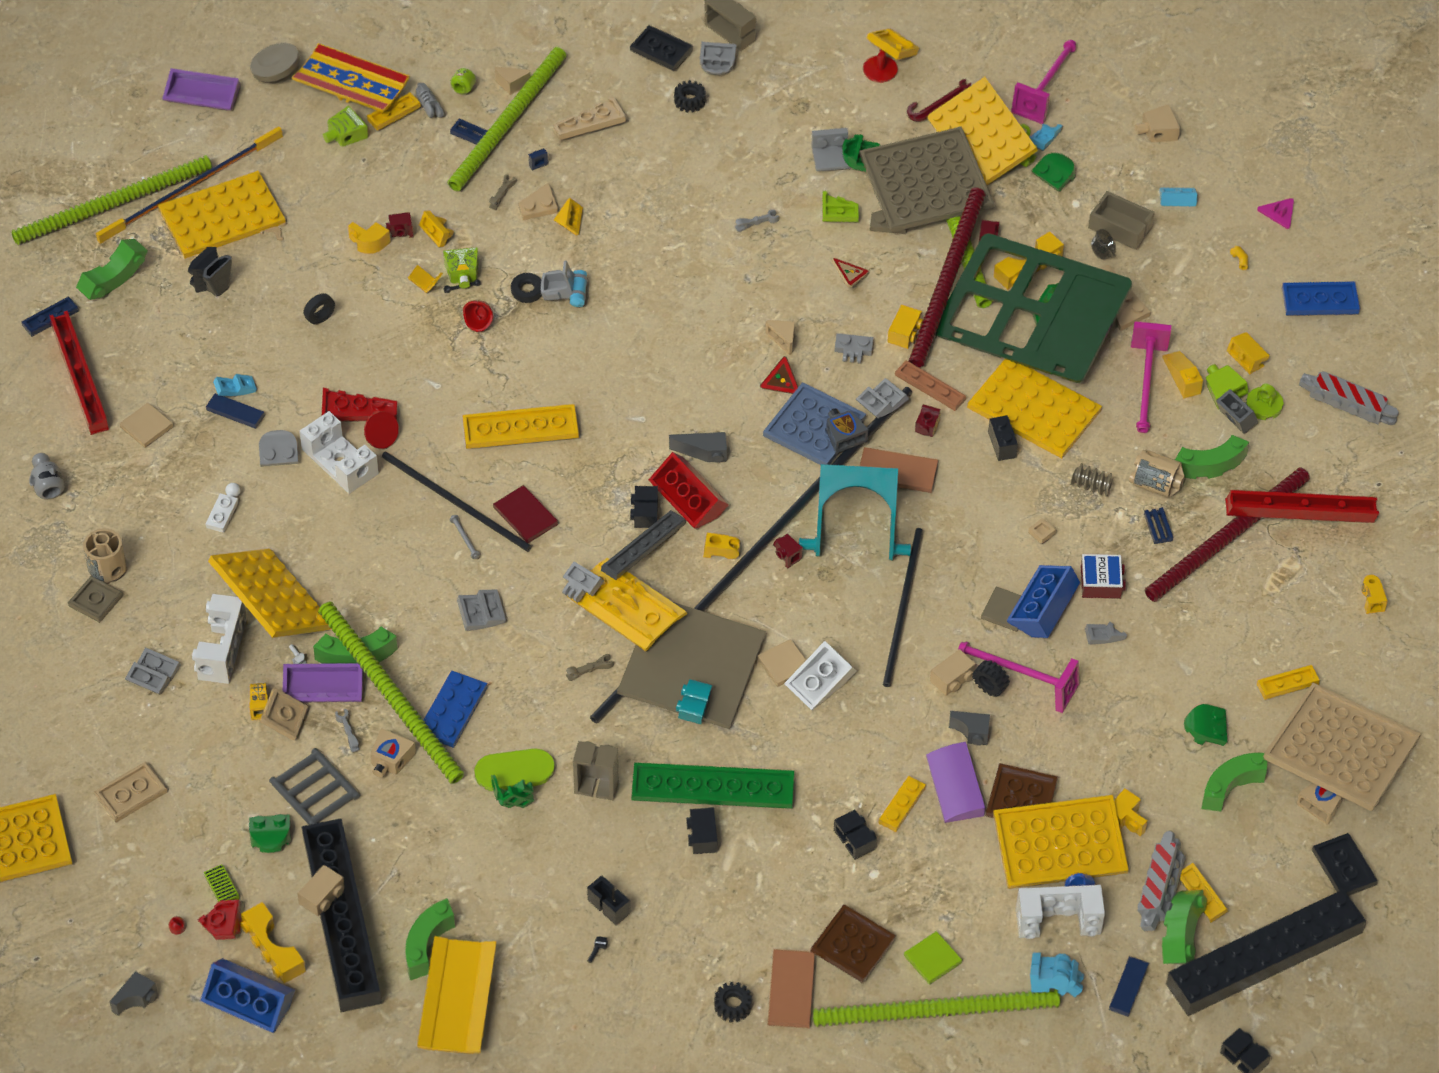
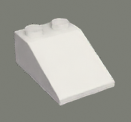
[784,641,857,711]

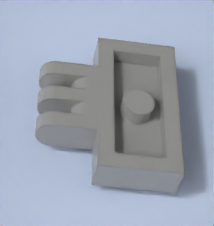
[835,333,873,363]
[562,562,604,602]

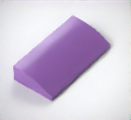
[162,68,241,111]
[282,663,364,702]
[926,742,985,823]

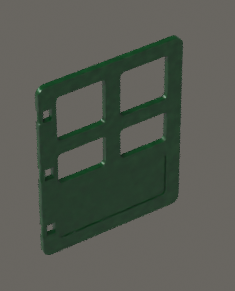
[935,234,1132,383]

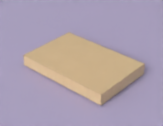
[94,762,167,822]

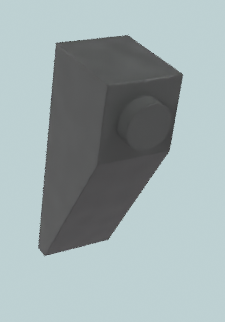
[669,432,727,463]

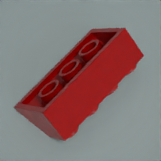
[648,452,729,529]

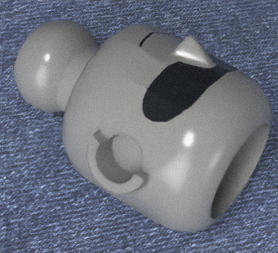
[29,453,65,499]

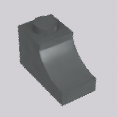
[949,711,990,746]
[110,971,157,1016]

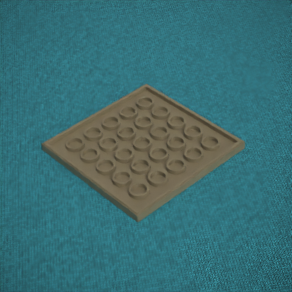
[859,126,994,232]
[617,602,766,729]

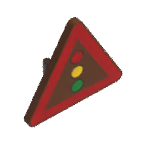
[760,356,799,394]

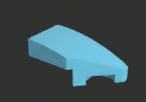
[1030,124,1063,151]

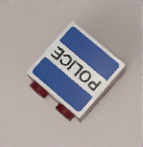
[1080,554,1126,599]

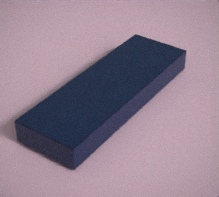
[21,296,79,337]
[206,393,265,429]
[1109,956,1149,1017]

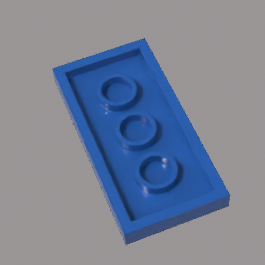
[1282,281,1360,315]
[424,670,488,748]

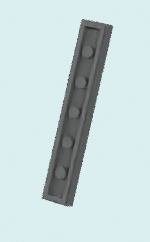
[601,510,686,580]

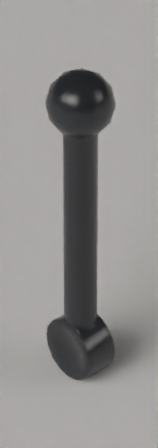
[443,279,481,293]

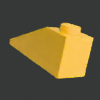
[1162,351,1203,399]

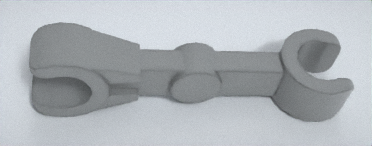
[735,209,779,232]
[335,709,359,752]

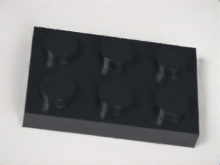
[630,25,693,71]
[1312,833,1378,896]

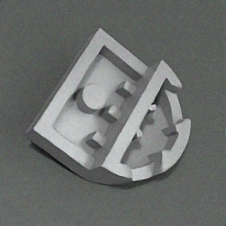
[700,42,736,75]
[259,430,299,467]

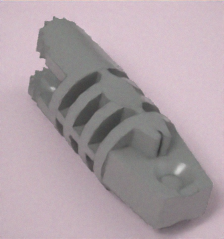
[416,83,444,118]

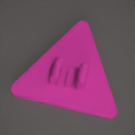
[1257,198,1294,229]

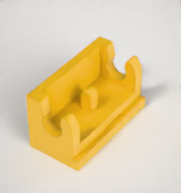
[1227,332,1270,374]

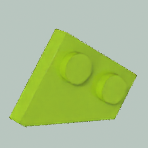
[822,191,859,222]

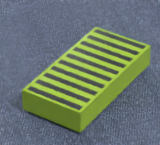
[204,864,239,902]

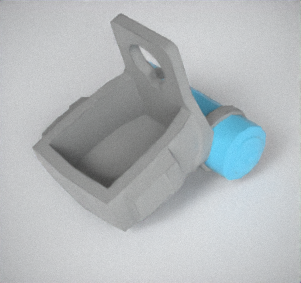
[541,261,588,307]

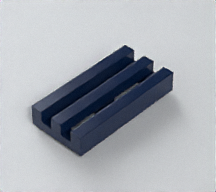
[450,118,488,145]
[1144,507,1173,544]

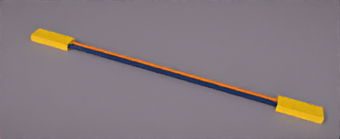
[96,126,283,244]

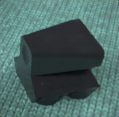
[188,247,232,296]

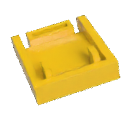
[867,28,919,60]

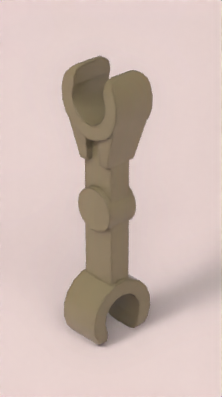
[489,174,516,210]
[566,654,614,681]

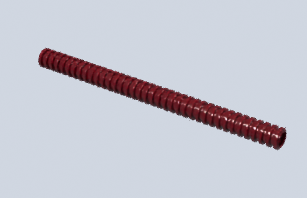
[909,188,986,368]
[1145,467,1310,602]

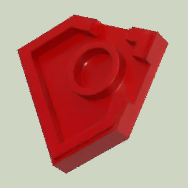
[198,899,242,940]

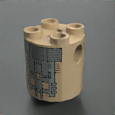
[1129,449,1185,498]
[83,528,127,584]

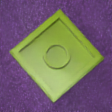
[904,931,962,985]

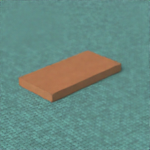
[860,447,938,493]
[768,949,815,1028]

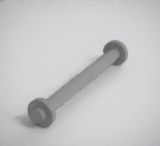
[450,515,480,559]

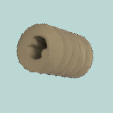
[1071,463,1113,497]

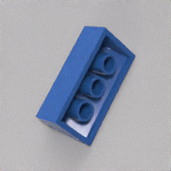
[1007,565,1080,638]
[200,958,295,1033]

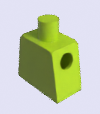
[1206,364,1249,410]

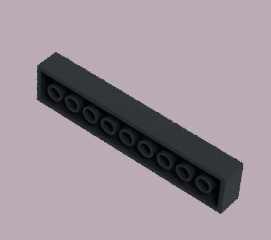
[301,818,382,1012]
[1166,889,1366,1016]

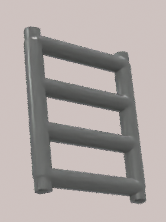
[269,748,360,825]

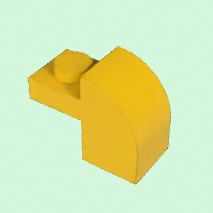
[348,222,391,254]
[1114,788,1147,837]

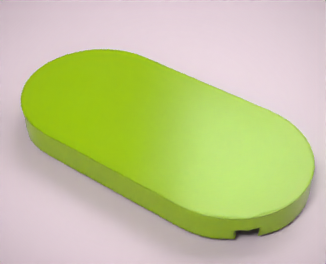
[474,749,554,791]

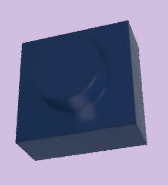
[528,148,548,171]

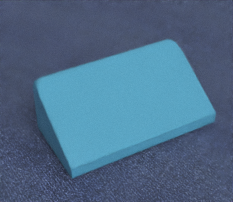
[1159,187,1197,206]

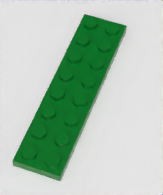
[631,762,794,809]

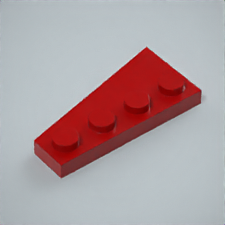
[321,387,398,421]

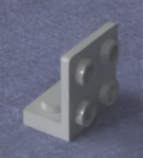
[811,128,851,171]

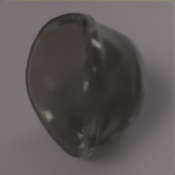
[1091,229,1116,260]

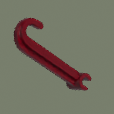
[907,79,971,122]

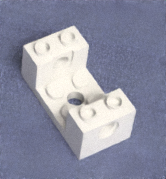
[299,411,379,494]
[192,594,247,684]
[1016,885,1105,939]

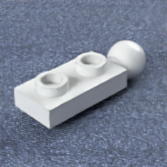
[206,483,241,533]

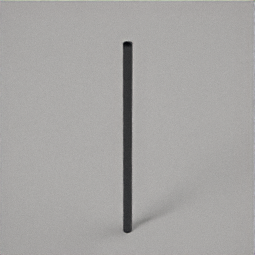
[381,451,532,552]
[883,528,923,687]

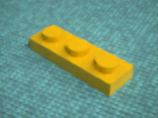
[367,92,421,131]
[1257,665,1320,700]
[878,776,926,832]
[1179,863,1228,923]

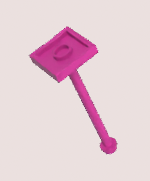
[1011,39,1076,124]
[1131,321,1172,433]
[958,642,1079,713]

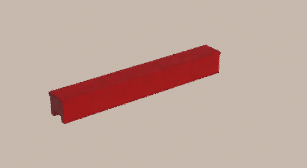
[49,311,109,435]
[1225,490,1379,523]

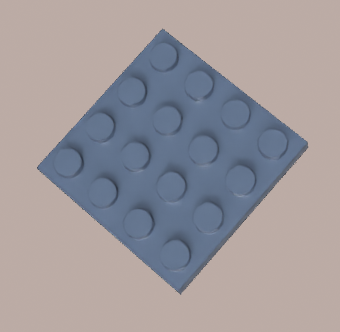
[763,382,866,465]

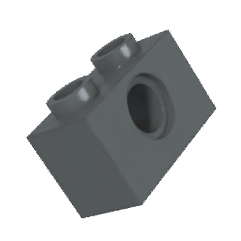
[1216,389,1258,434]

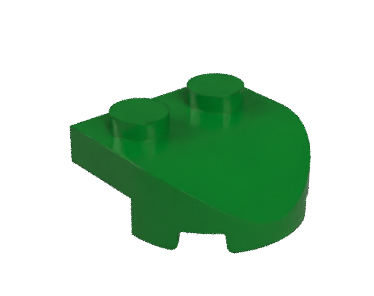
[842,134,880,172]
[1031,153,1076,192]
[1184,704,1227,746]
[249,814,291,853]

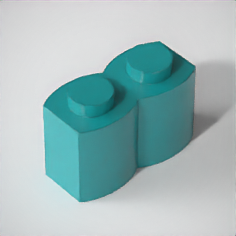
[676,679,712,724]

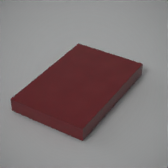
[493,485,558,543]

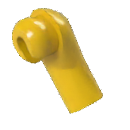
[1230,246,1248,270]

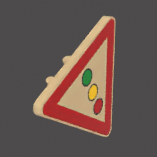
[832,258,869,288]

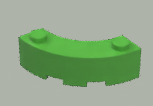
[76,239,148,300]
[1175,435,1249,479]
[313,627,398,664]
[1201,753,1267,811]
[1162,890,1207,964]
[405,898,455,980]

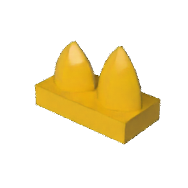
[419,210,454,247]

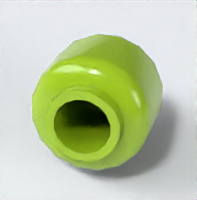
[450,68,476,94]

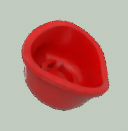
[463,300,493,332]

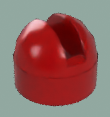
[169,916,186,935]

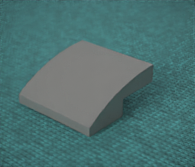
[856,378,909,418]
[457,589,506,631]
[125,647,181,695]

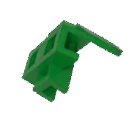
[491,775,534,808]

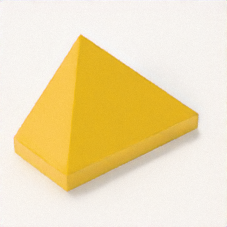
[554,198,583,236]

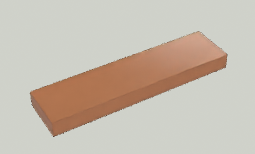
[895,360,966,411]

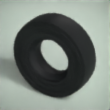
[511,273,542,303]
[303,293,335,324]

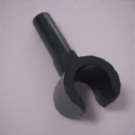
[587,936,608,963]

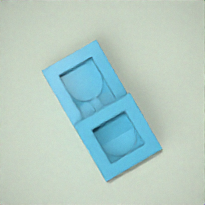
[213,374,257,396]

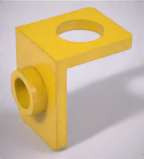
[408,265,443,293]

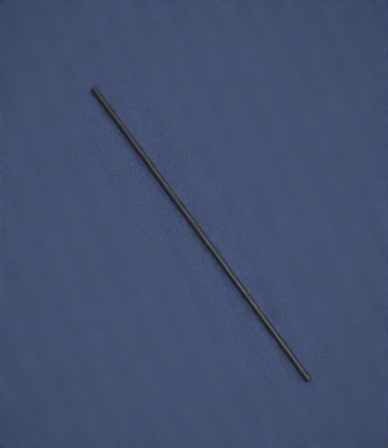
[590,387,912,723]

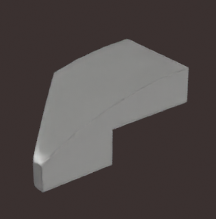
[1085,622,1127,644]

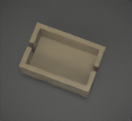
[704,0,756,51]
[1088,191,1155,249]
[573,741,619,801]

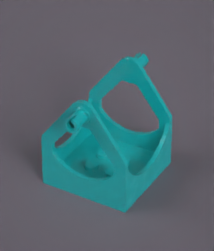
[799,464,911,561]

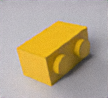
[887,305,924,349]

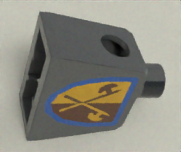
[826,408,868,453]

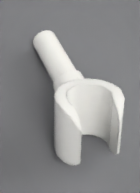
[289,644,306,664]

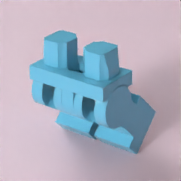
[1030,953,1084,998]

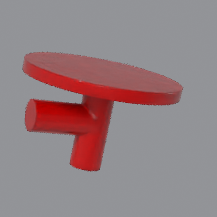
[863,49,898,82]
[364,411,399,449]

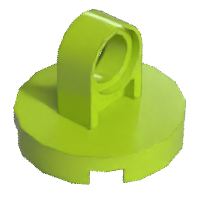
[1246,384,1284,420]

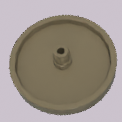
[250,43,300,82]

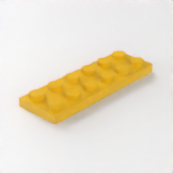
[462,404,579,449]

